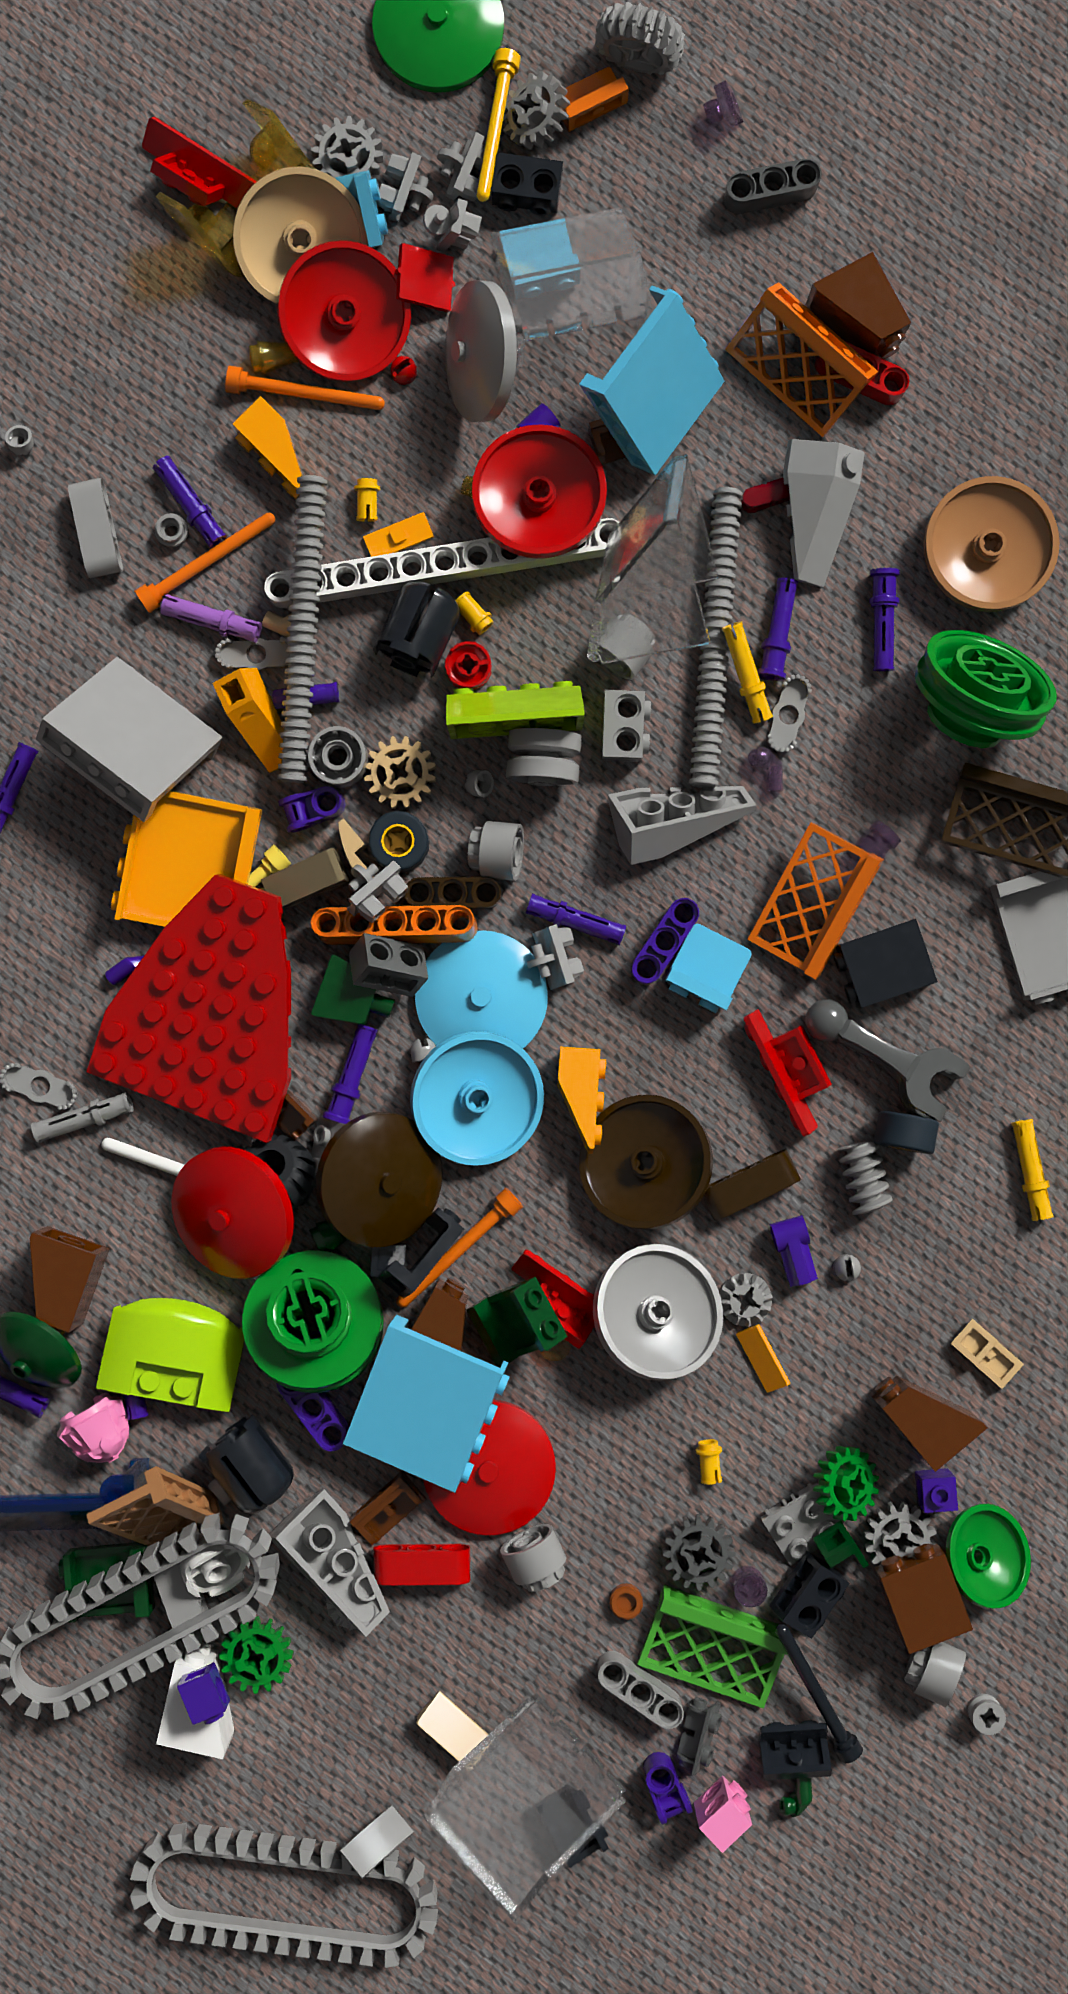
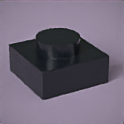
[370,1243,406,1277]

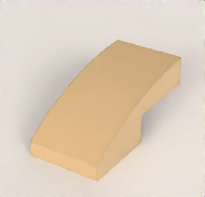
[338,818,374,878]
[950,1319,1024,1389]

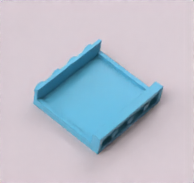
[579,286,724,475]
[343,1314,510,1493]

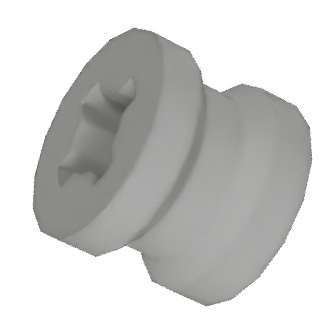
[967,1694,1006,1735]

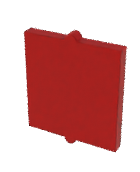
[395,243,455,313]

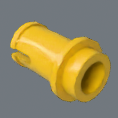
[354,478,380,522]
[455,591,494,635]
[696,1439,722,1485]

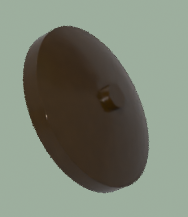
[579,1095,713,1230]
[316,1112,442,1247]

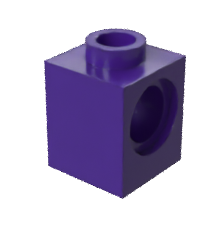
[915,1468,958,1513]
[177,1662,230,1725]

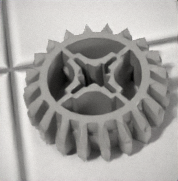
[595,2,685,75]

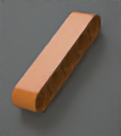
[311,905,478,945]

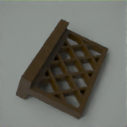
[940,762,1068,879]

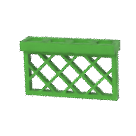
[637,1585,790,1709]

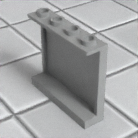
[35,657,223,822]
[990,863,1068,1005]

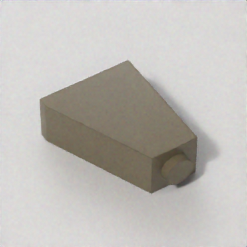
[261,848,350,910]

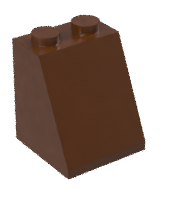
[805,252,911,359]
[30,1226,110,1335]
[410,1278,468,1352]
[872,1376,987,1472]
[875,1544,973,1654]

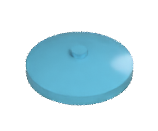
[415,930,548,1048]
[410,1031,544,1165]

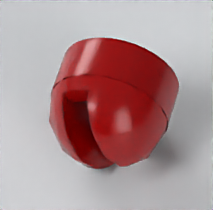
[390,356,417,385]

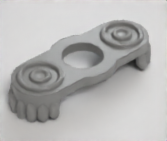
[215,637,290,671]
[767,674,812,753]
[0,1063,78,1110]

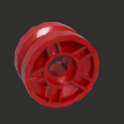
[445,641,492,691]

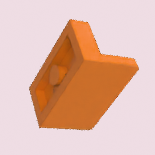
[563,67,629,132]

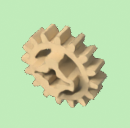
[364,736,436,809]

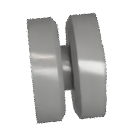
[506,728,581,786]

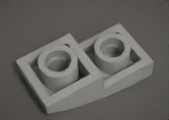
[340,1806,414,1879]

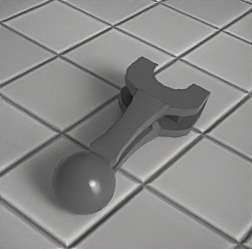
[805,999,970,1122]

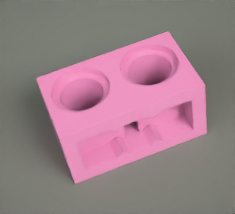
[694,1775,752,1853]

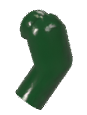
[779,1778,813,1817]

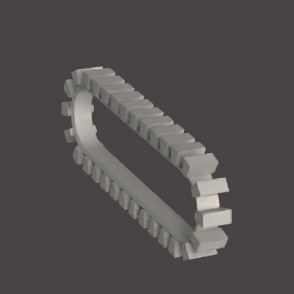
[0,1513,280,1720]
[130,1823,438,1968]

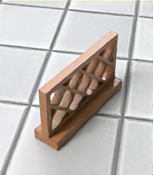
[86,1466,224,1546]

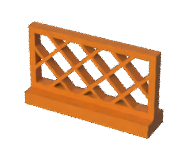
[725,282,878,437]
[747,822,884,980]

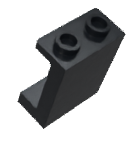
[833,919,938,1008]
[378,1207,464,1299]

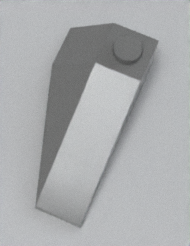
[783,439,865,588]
[608,786,757,865]
[269,1489,390,1637]

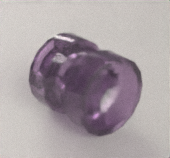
[854,820,901,860]
[731,1565,768,1608]

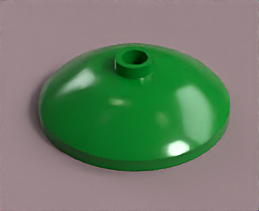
[946,1504,1031,1609]

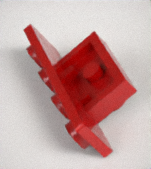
[142,117,257,209]
[743,1009,832,1137]
[511,1249,596,1349]

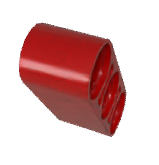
[815,341,910,405]
[373,1544,470,1585]

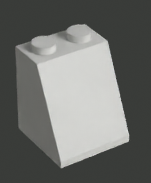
[156,1642,234,1759]

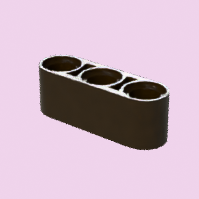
[404,877,502,909]
[703,1149,801,1221]

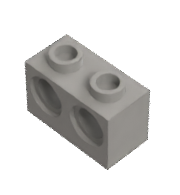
[601,690,651,762]

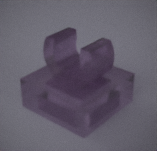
[703,80,744,127]

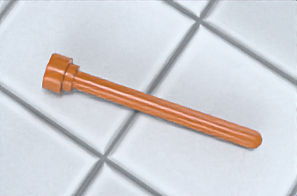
[225,365,385,410]
[134,512,276,613]
[396,1187,523,1308]

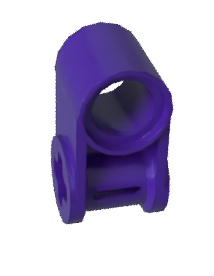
[278,786,346,833]
[644,1752,693,1825]

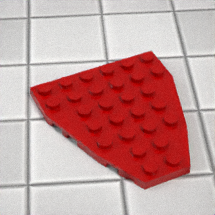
[86,874,291,1143]

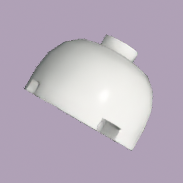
[179,1532,250,1597]

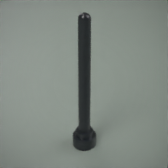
[776,1624,863,1764]

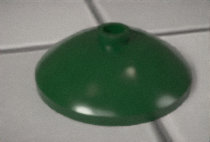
[0,1312,82,1389]

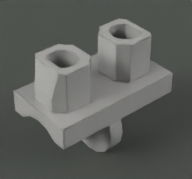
[437,132,485,202]
[376,152,434,222]
[423,198,482,252]
[347,860,408,923]
[526,924,584,990]

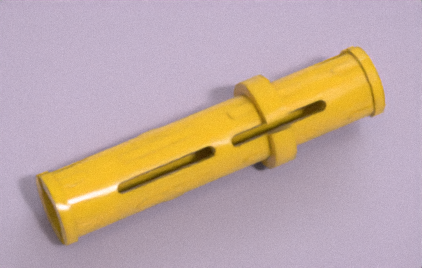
[721,621,773,724]
[1011,1119,1054,1221]

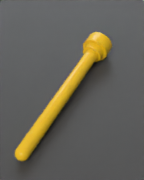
[476,48,521,202]

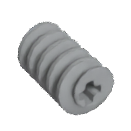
[836,1142,892,1215]

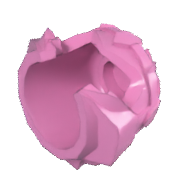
[57,1393,129,1463]

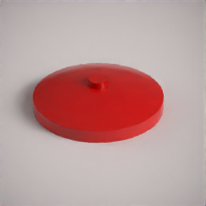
[277,240,411,381]
[472,425,607,559]
[171,1146,294,1279]
[423,1400,556,1535]

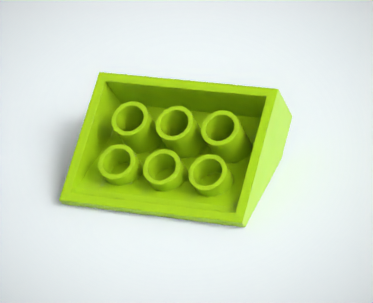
[446,681,585,739]

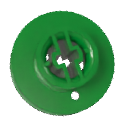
[915,630,1057,748]
[242,1250,384,1393]

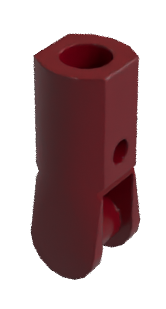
[741,477,790,514]

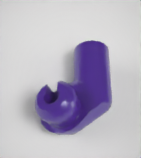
[105,956,144,985]

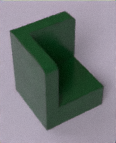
[813,1520,869,1568]

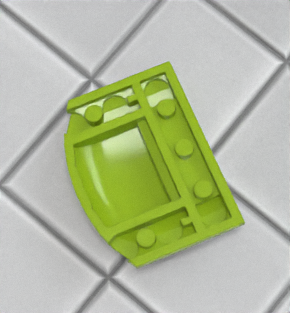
[96,1298,244,1412]

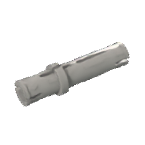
[31,1092,134,1143]

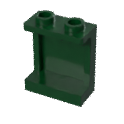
[466,1277,568,1368]
[59,1542,155,1623]

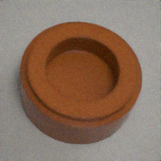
[609,1583,643,1620]

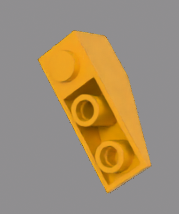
[233,396,302,499]
[212,668,284,773]
[557,1047,606,1154]

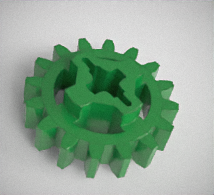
[813,1446,879,1521]
[219,1616,294,1694]

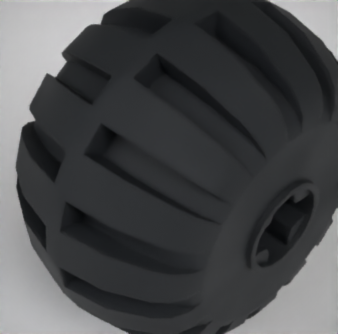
[244,1135,316,1212]

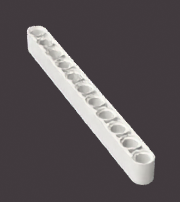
[264,518,624,608]

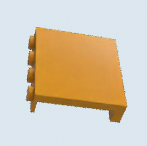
[111,791,263,927]

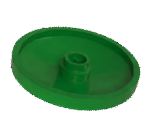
[372,0,504,93]

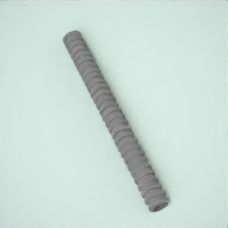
[277,475,328,783]
[689,487,743,788]

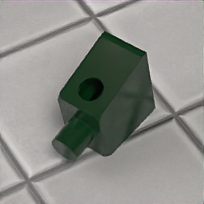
[311,955,395,1024]

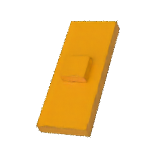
[363,512,434,557]
[736,1324,790,1393]

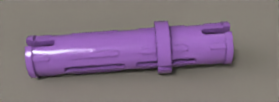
[161,594,262,643]

